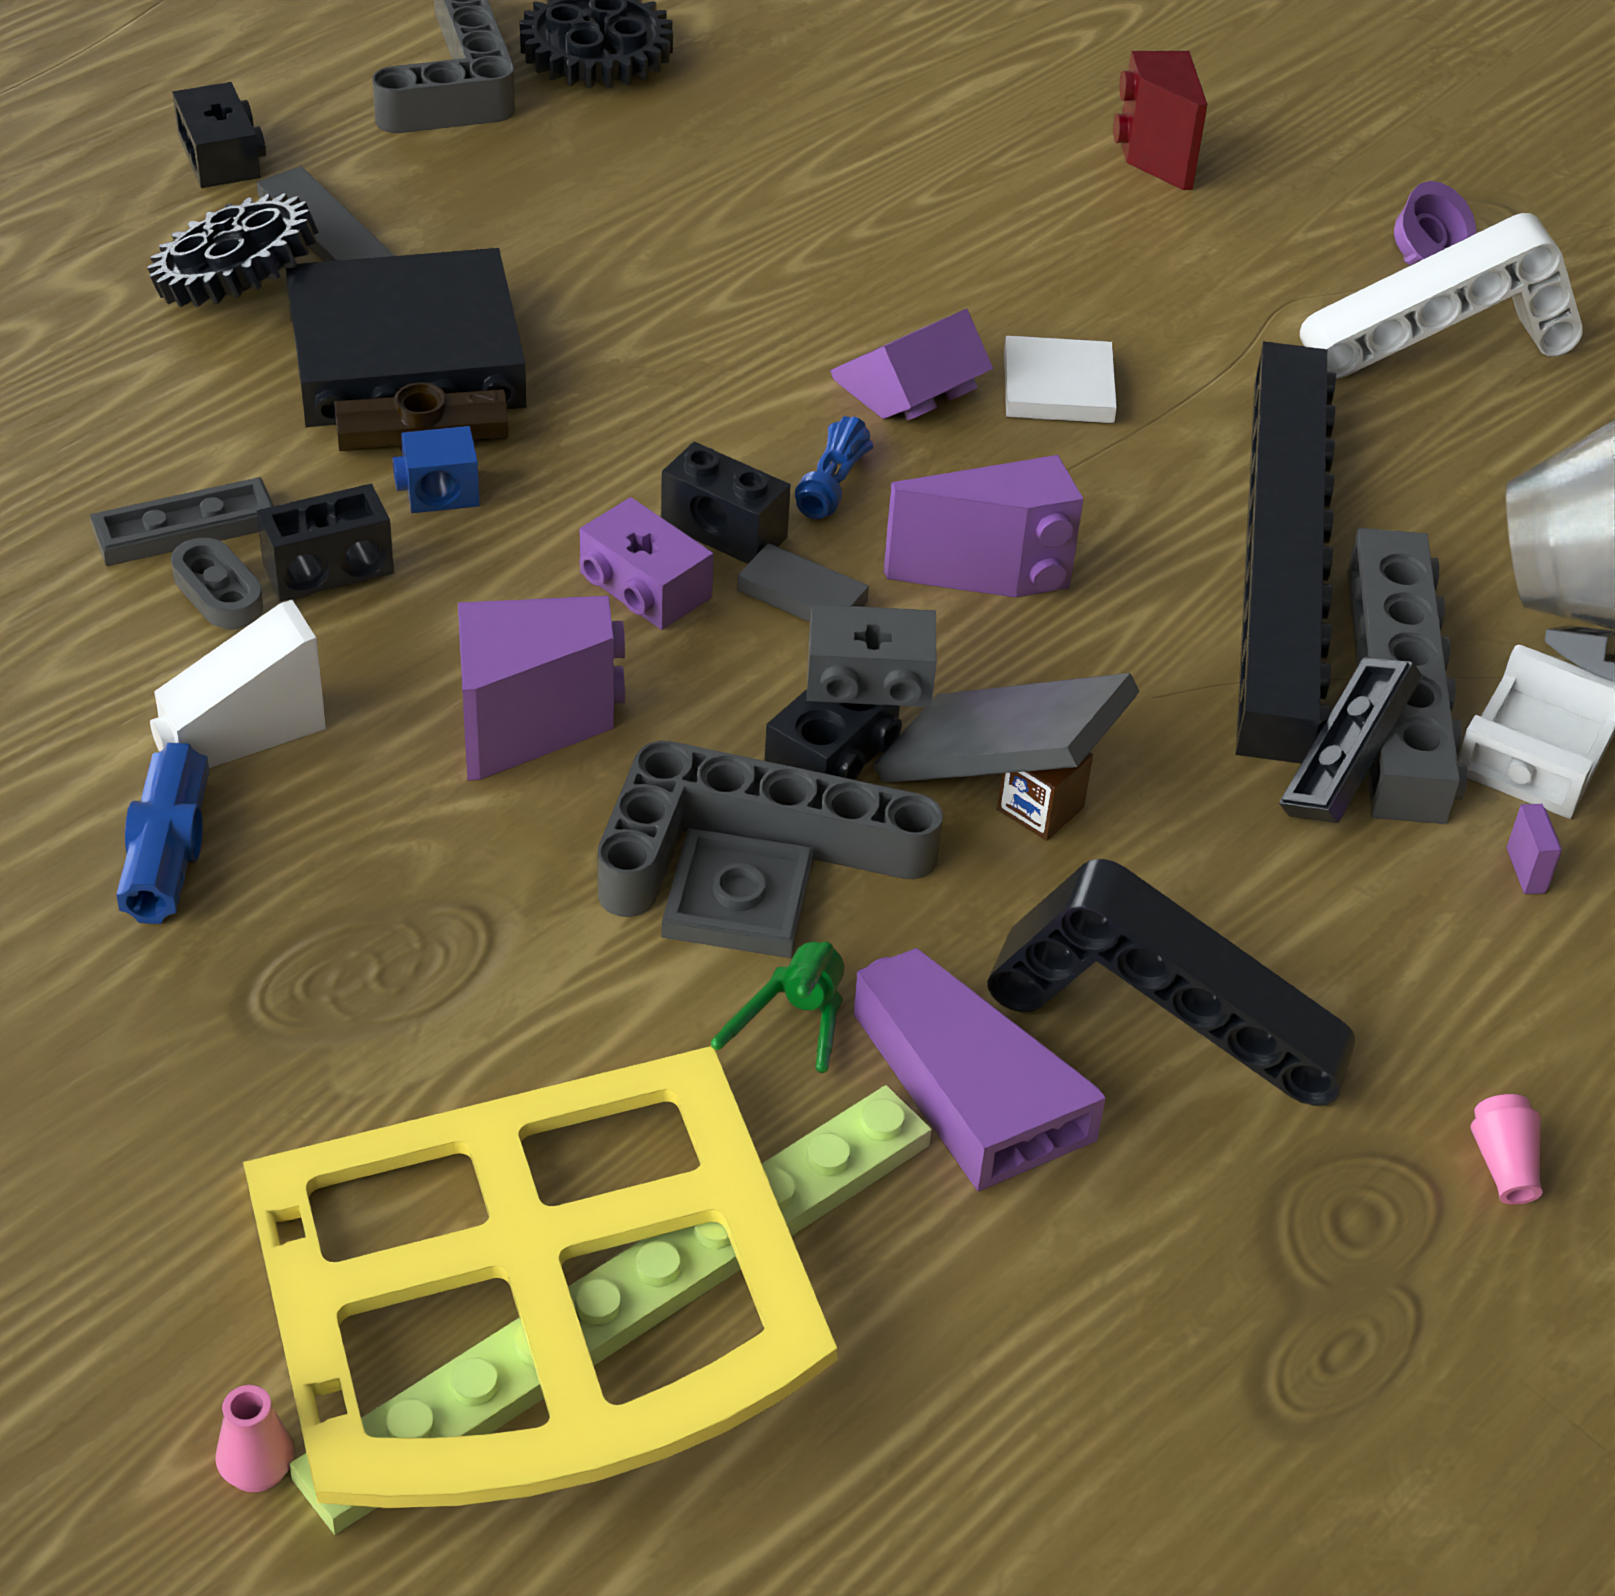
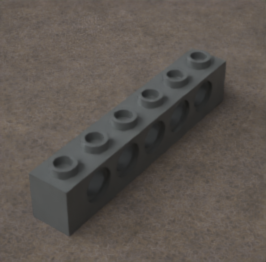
[1347,528,1467,824]

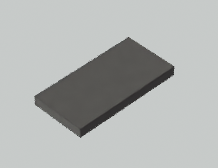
[873,673,1140,783]

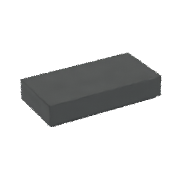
[737,543,869,622]

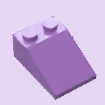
[884,455,1083,598]

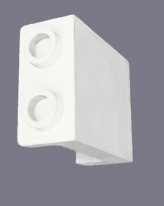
[1457,645,1615,819]

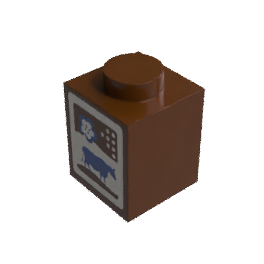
[997,753,1093,841]

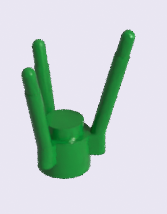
[711,941,845,1073]

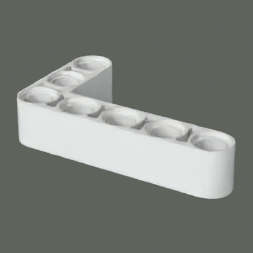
[1300,213,1583,379]

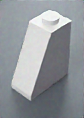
[150,600,326,768]

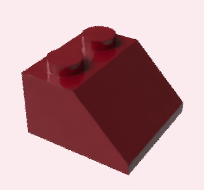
[1113,51,1208,190]

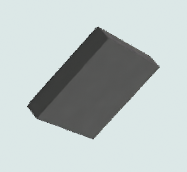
[661,828,814,958]

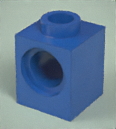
[392,426,480,513]

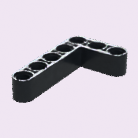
[987,859,1355,1106]

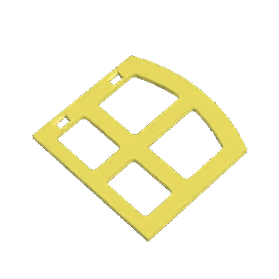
[243,1046,838,1508]

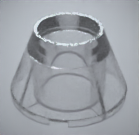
[1506,419,1615,630]

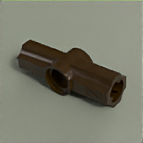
[334,382,508,451]

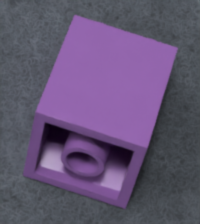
[458,596,625,781]

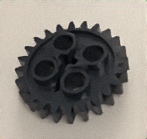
[519,0,673,88]
[147,194,319,307]

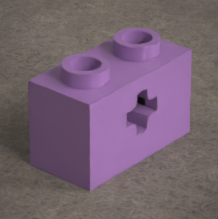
[579,497,714,630]

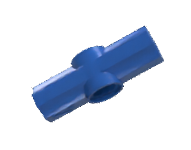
[116,743,210,924]

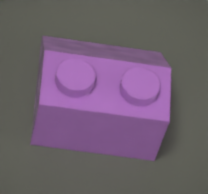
[830,308,993,421]

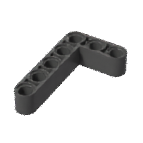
[372,0,515,133]
[598,741,943,917]

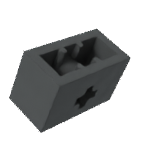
[806,604,937,707]

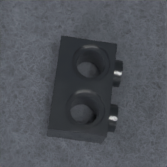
[256,483,394,601]
[764,689,902,780]

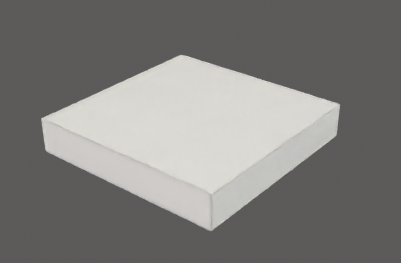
[1004,336,1117,423]

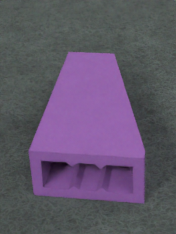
[854,948,1106,1191]

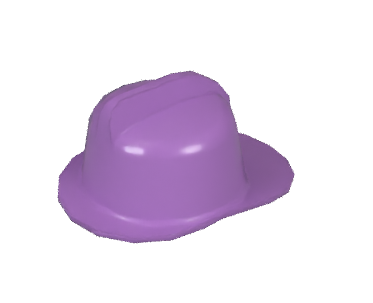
[1394,181,1476,265]

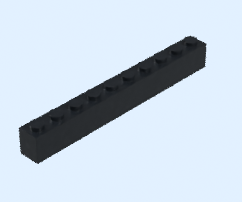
[1235,341,1336,764]

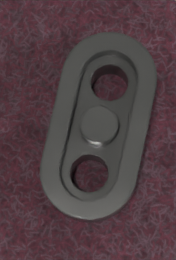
[171,538,263,629]

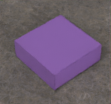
[1506,803,1562,894]

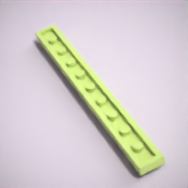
[289,1085,932,1535]

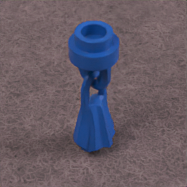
[795,416,873,519]

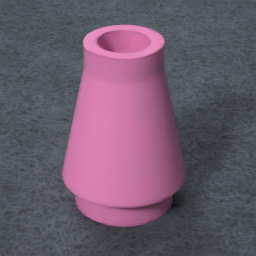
[1470,1094,1543,1205]
[215,1385,295,1492]

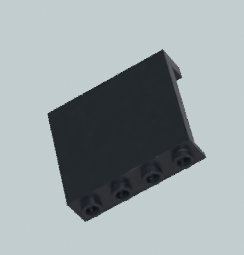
[285,248,527,428]

